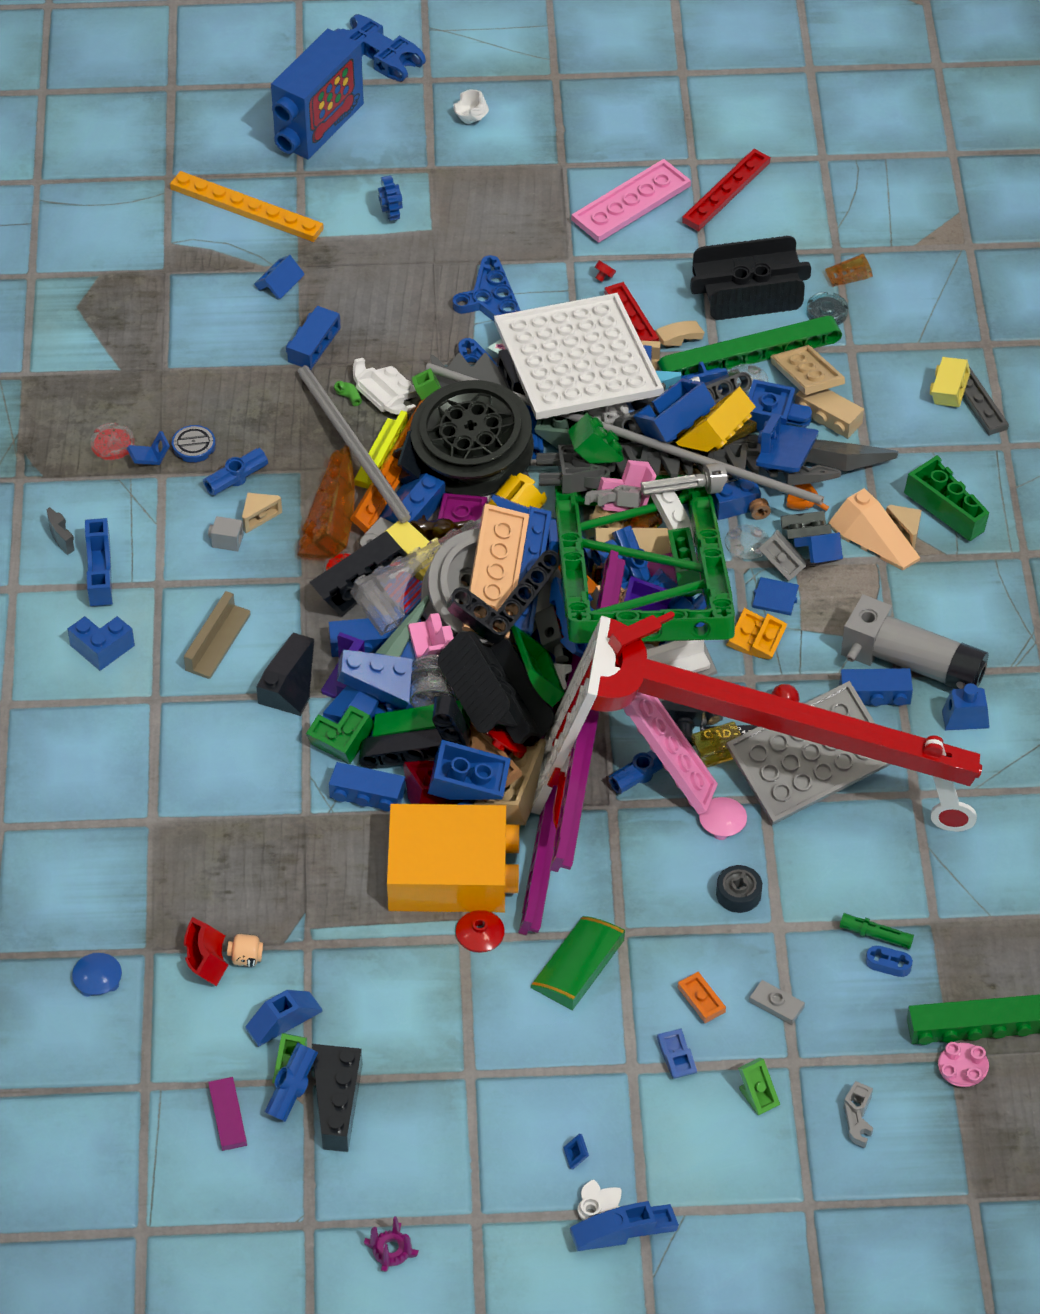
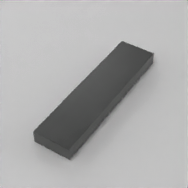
[963,366,1009,435]

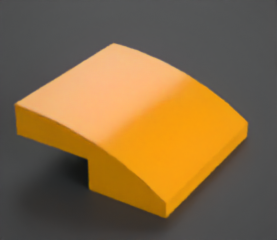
[726,608,787,659]

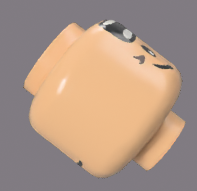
[227,934,263,967]

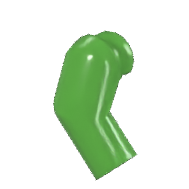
[334,381,362,406]

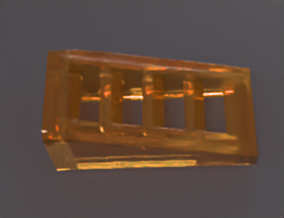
[825,253,873,286]

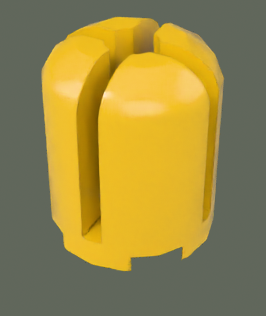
[487,473,547,509]

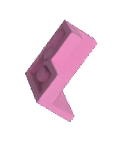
[597,460,656,512]
[408,613,454,668]

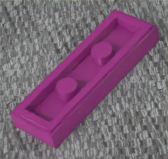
[208,1077,247,1151]

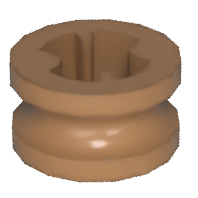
[749,498,771,520]

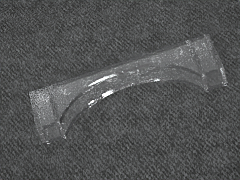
[350,516,482,636]

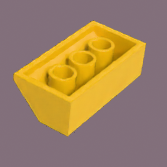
[676,386,756,452]

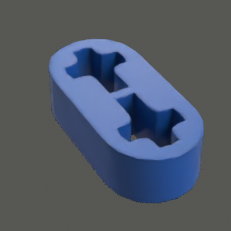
[866,945,913,977]

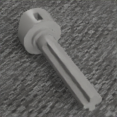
[641,463,728,495]

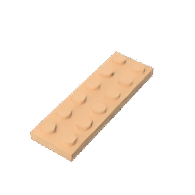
[462,503,529,639]

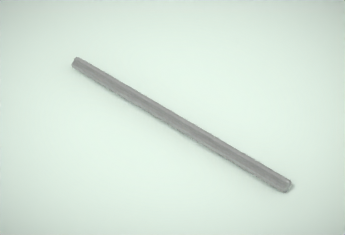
[298,365,411,523]

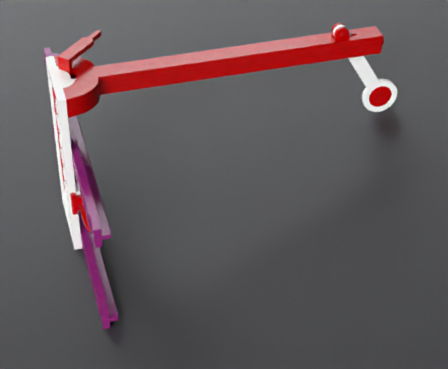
[518,550,982,935]

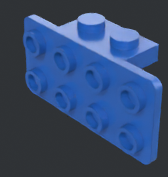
[756,413,819,473]

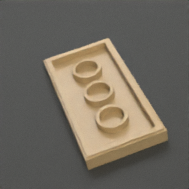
[770,345,845,395]

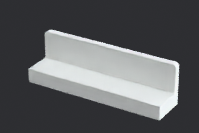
[647,640,710,673]

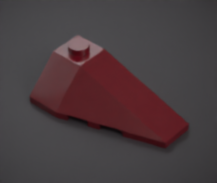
[403,761,463,805]

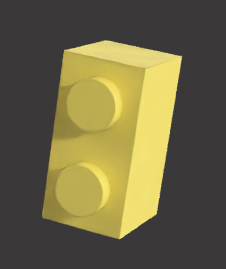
[930,357,970,407]

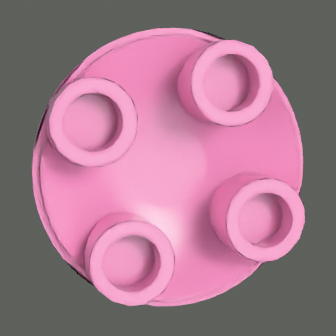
[699,797,747,840]
[938,1042,989,1087]

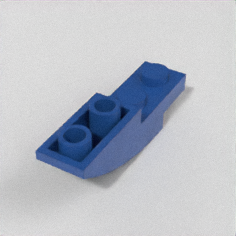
[570,1201,679,1251]

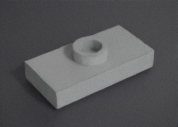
[749,980,805,1025]

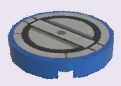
[172,425,216,462]

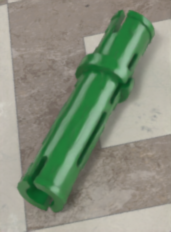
[839,913,914,950]

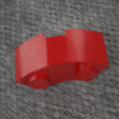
[184,917,229,986]

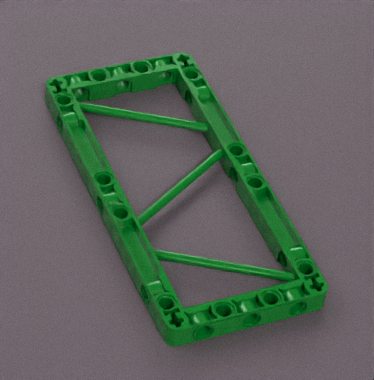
[555,474,735,643]

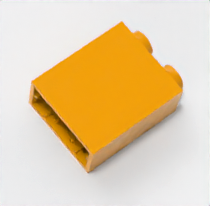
[387,804,519,913]

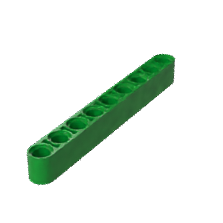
[657,316,842,376]

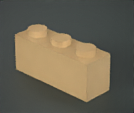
[795,389,864,439]

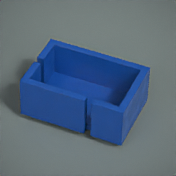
[633,378,716,442]

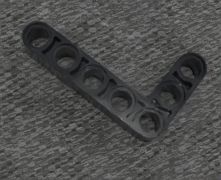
[447,550,561,644]
[359,695,471,769]

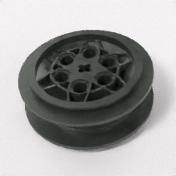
[410,380,534,496]

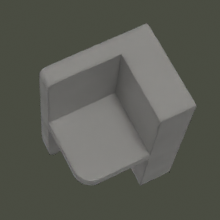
[758,530,807,581]

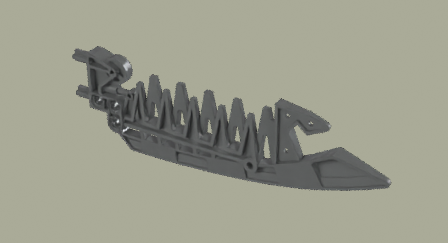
[536,432,898,493]

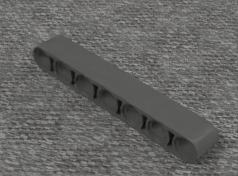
[613,372,752,434]

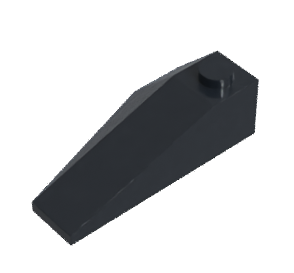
[256,633,314,716]

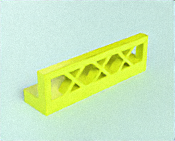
[354,410,408,489]

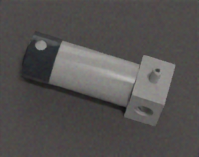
[841,594,989,689]

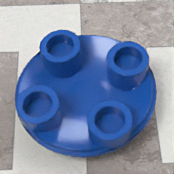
[72,953,122,997]

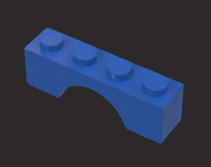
[85,518,113,606]

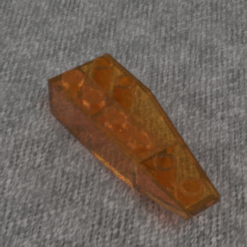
[297,445,355,559]

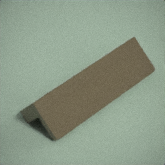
[184,591,251,679]

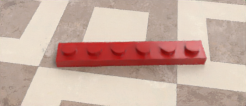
[682,149,771,231]

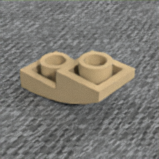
[655,321,705,347]

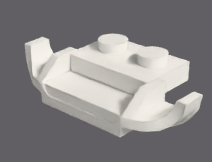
[353,358,418,415]

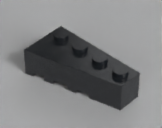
[310,531,409,617]
[312,1044,363,1152]

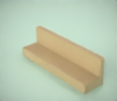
[588,528,671,554]

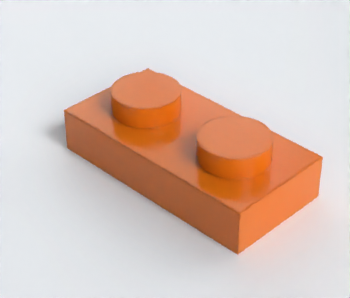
[677,972,726,1023]

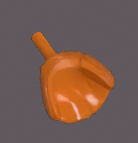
[786,483,829,512]

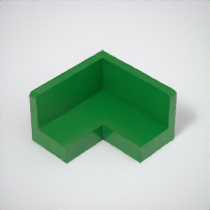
[306,705,374,764]

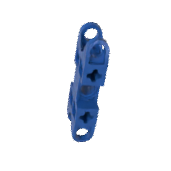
[335,14,426,82]

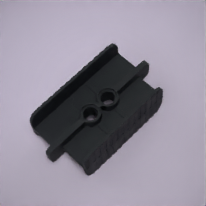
[690,236,811,320]
[438,631,555,747]

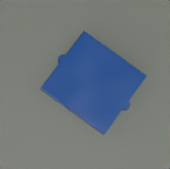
[752,577,799,616]

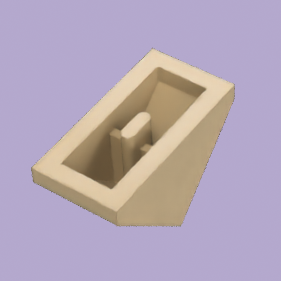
[242,493,282,533]
[886,505,922,548]

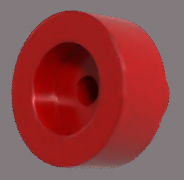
[595,260,616,282]

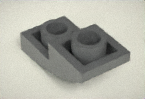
[46,507,75,555]

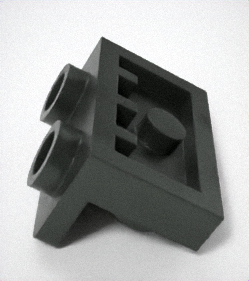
[780,511,832,539]

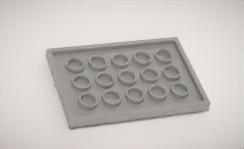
[726,681,892,825]

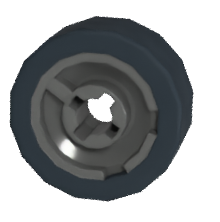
[716,865,763,913]

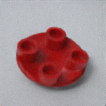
[485,726,527,758]

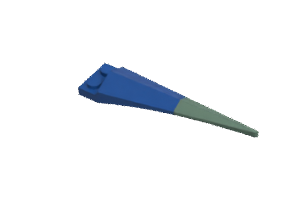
[323,594,430,724]

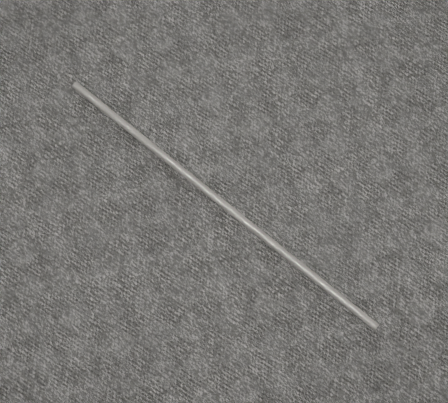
[425,363,824,505]

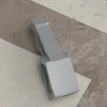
[585,485,642,508]
[843,1081,873,1148]

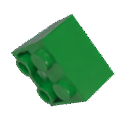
[568,413,624,463]

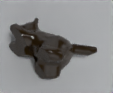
[409,515,474,550]

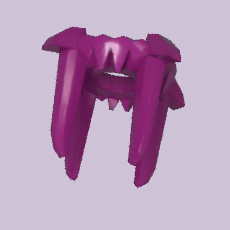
[364,1216,419,1272]

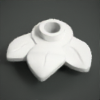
[578,1180,621,1220]

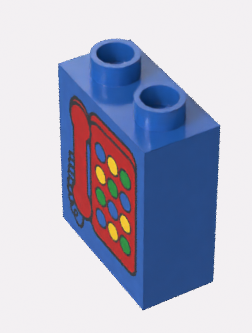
[271,28,364,160]

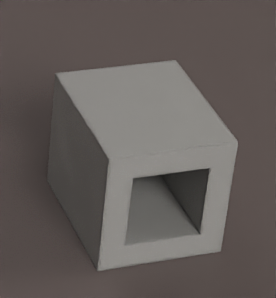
[208,516,244,551]

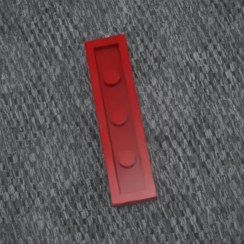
[604,282,659,341]

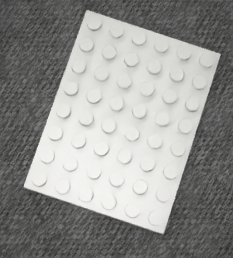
[494,293,664,420]

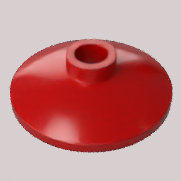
[456,910,505,953]

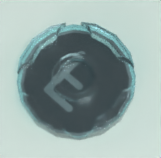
[806,292,848,325]

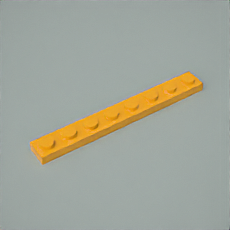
[170,171,324,242]

